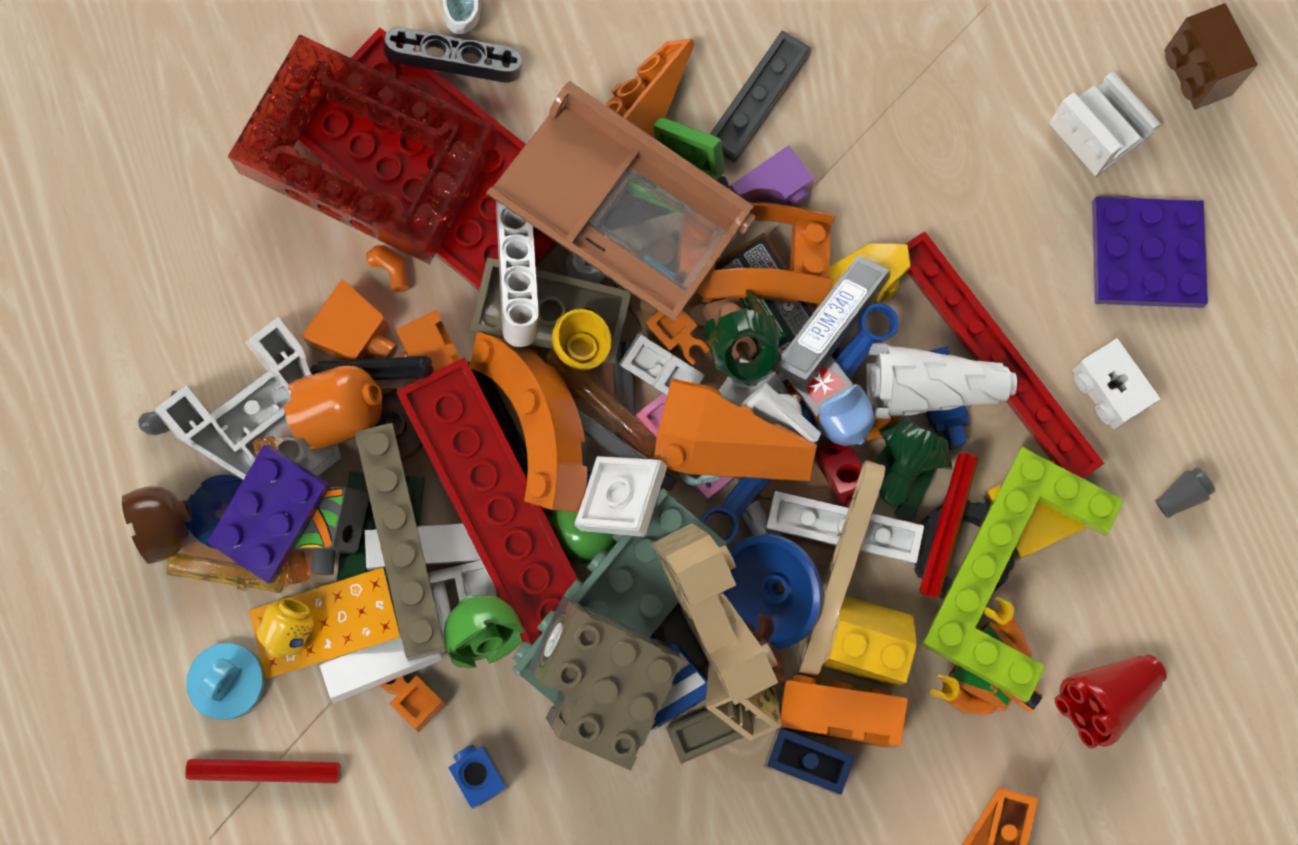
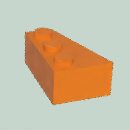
[962,788,1038,845]

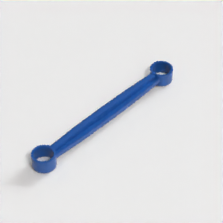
[700,303,899,543]

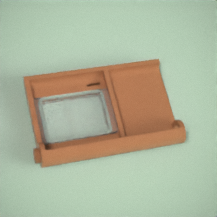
[486,81,756,322]

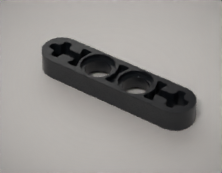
[384,27,522,83]

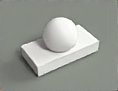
[739,382,821,443]

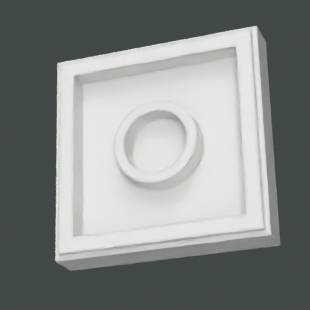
[574,456,667,537]

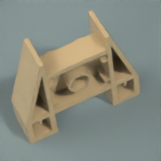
[650,523,778,705]

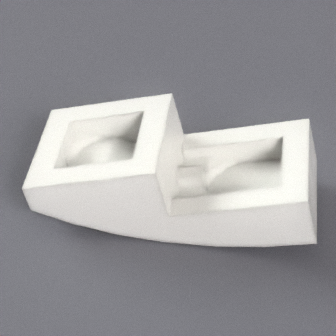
[619,333,705,395]

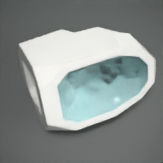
[443,0,481,34]

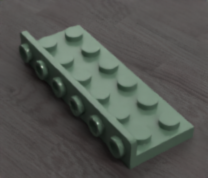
[512,488,727,704]

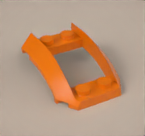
[675,202,836,308]

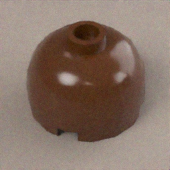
[122,486,193,564]

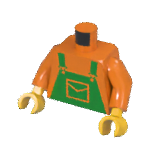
[930,597,1043,716]

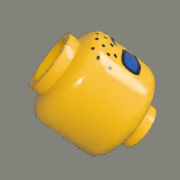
[257,598,314,658]

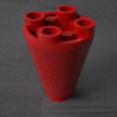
[1054,655,1167,749]

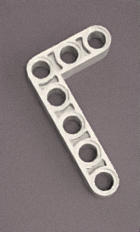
[496,201,538,347]

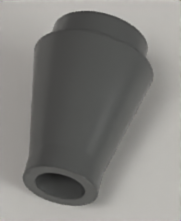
[1155,467,1215,518]

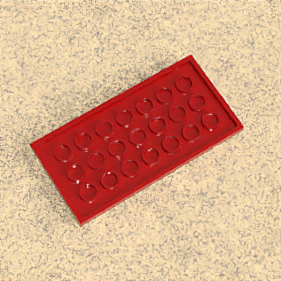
[284,27,558,291]

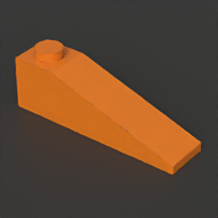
[654,378,817,481]

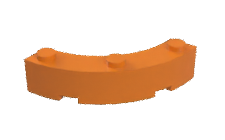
[470,332,587,513]

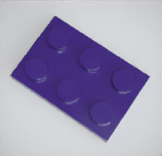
[207,445,331,584]

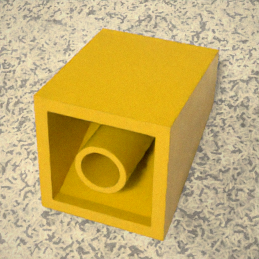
[822,595,917,689]

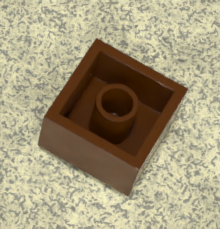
[1164,3,1258,110]

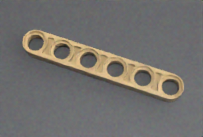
[797,460,885,679]

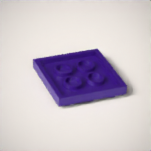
[1092,197,1208,308]

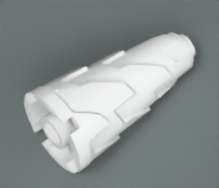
[865,343,1017,419]

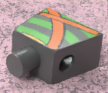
[294,487,369,575]

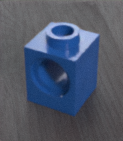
[448,744,509,809]

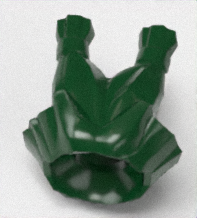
[704,290,782,386]
[875,418,953,522]

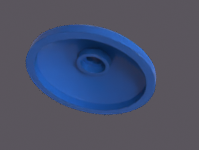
[723,534,823,649]

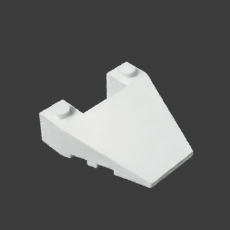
[153,317,342,480]

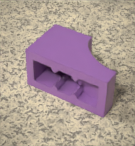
[730,145,815,206]

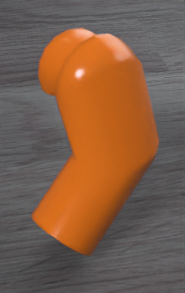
[366,245,409,293]

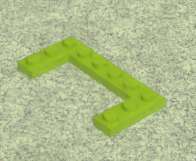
[921,447,1124,702]

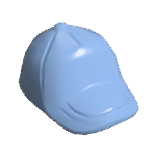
[818,384,875,446]

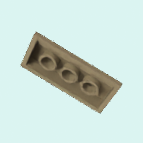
[470,257,633,364]

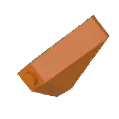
[605,39,695,138]

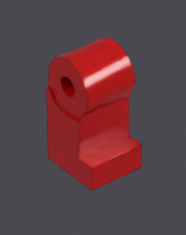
[816,442,862,508]

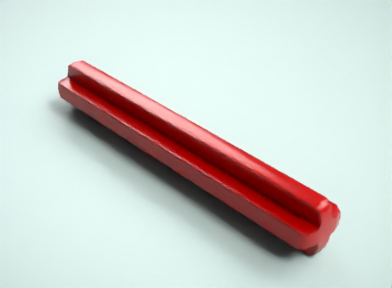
[919,452,979,599]
[185,759,341,784]

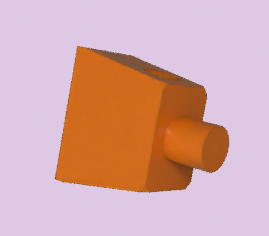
[301,279,398,360]

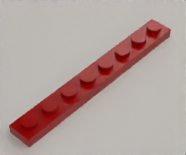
[905,231,1105,479]

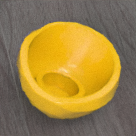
[551,309,611,370]

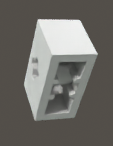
[1072,338,1160,430]

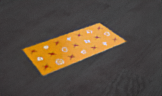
[249,567,400,680]

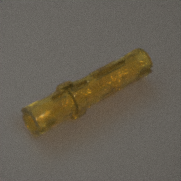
[167,553,286,594]

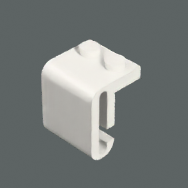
[1049,72,1161,177]

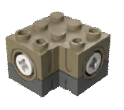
[528,595,685,771]

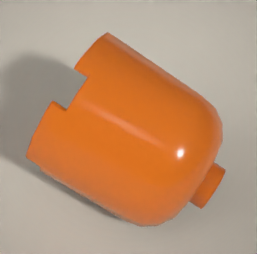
[284,366,382,451]

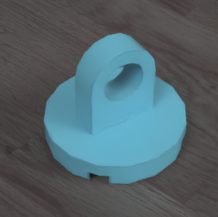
[187,643,265,720]

